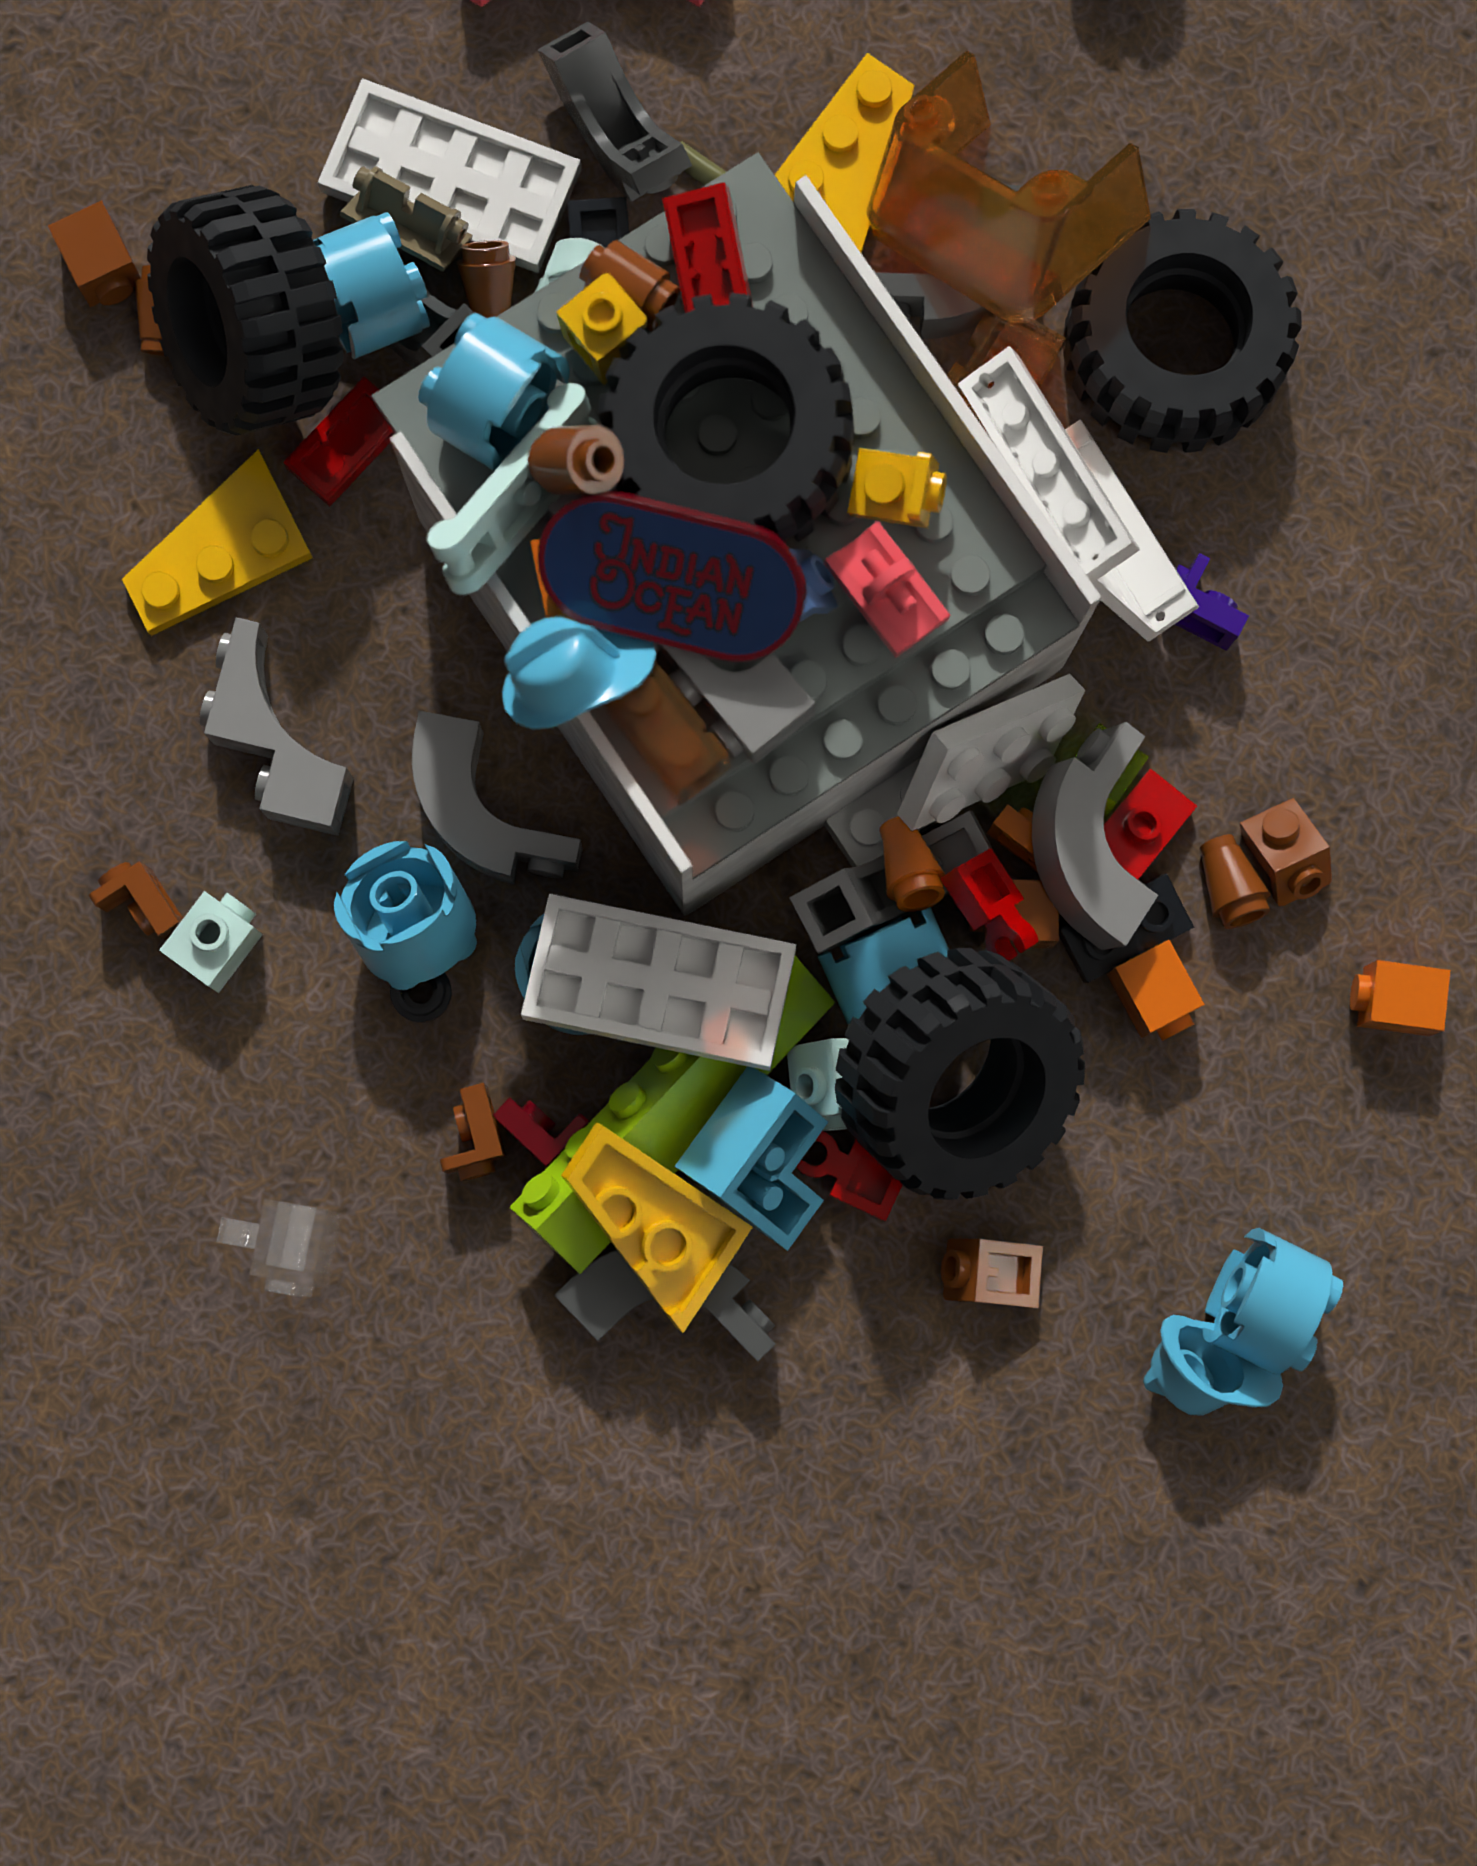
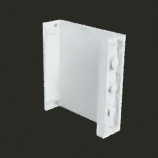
[958,346,1199,642]

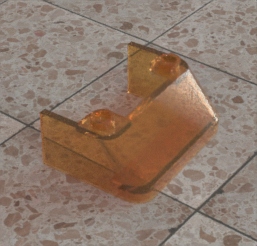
[867,50,1151,324]

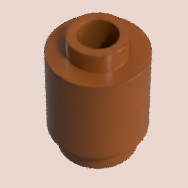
[579,240,680,332]
[528,425,624,495]

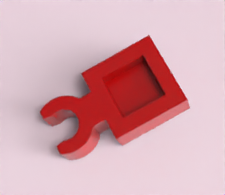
[796,1131,903,1222]

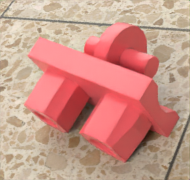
[824,521,950,658]

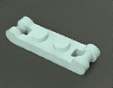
[427,383,598,595]

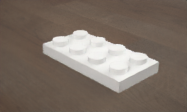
[318,78,582,274]
[521,894,796,1071]

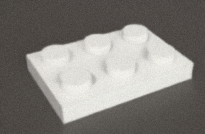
[897,674,1085,831]

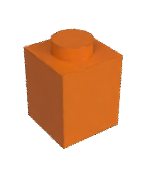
[1107,940,1205,1041]
[1350,960,1451,1036]

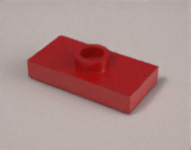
[662,182,753,313]
[283,377,395,507]
[1104,768,1197,880]

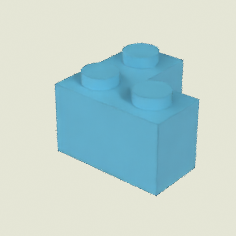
[675,1066,828,1251]

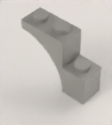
[200,617,354,836]

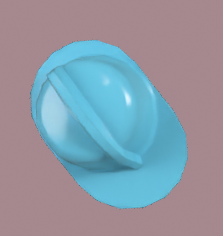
[502,617,656,729]
[1143,1315,1283,1416]

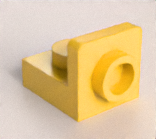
[556,273,647,385]
[847,448,947,528]

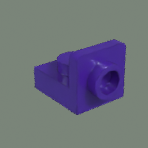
[1163,553,1249,651]

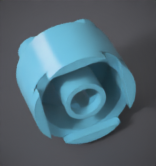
[313,212,430,359]
[418,313,570,471]
[334,841,477,990]
[817,907,949,1024]
[1203,1228,1343,1374]

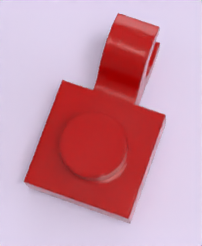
[940,848,1039,961]

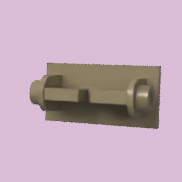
[340,166,473,272]

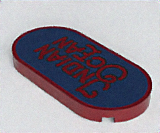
[538,490,807,662]

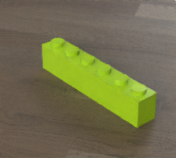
[510,956,835,1274]

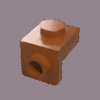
[1240,798,1332,907]

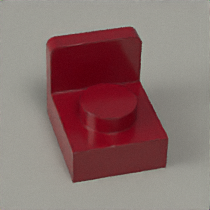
[493,1097,590,1168]

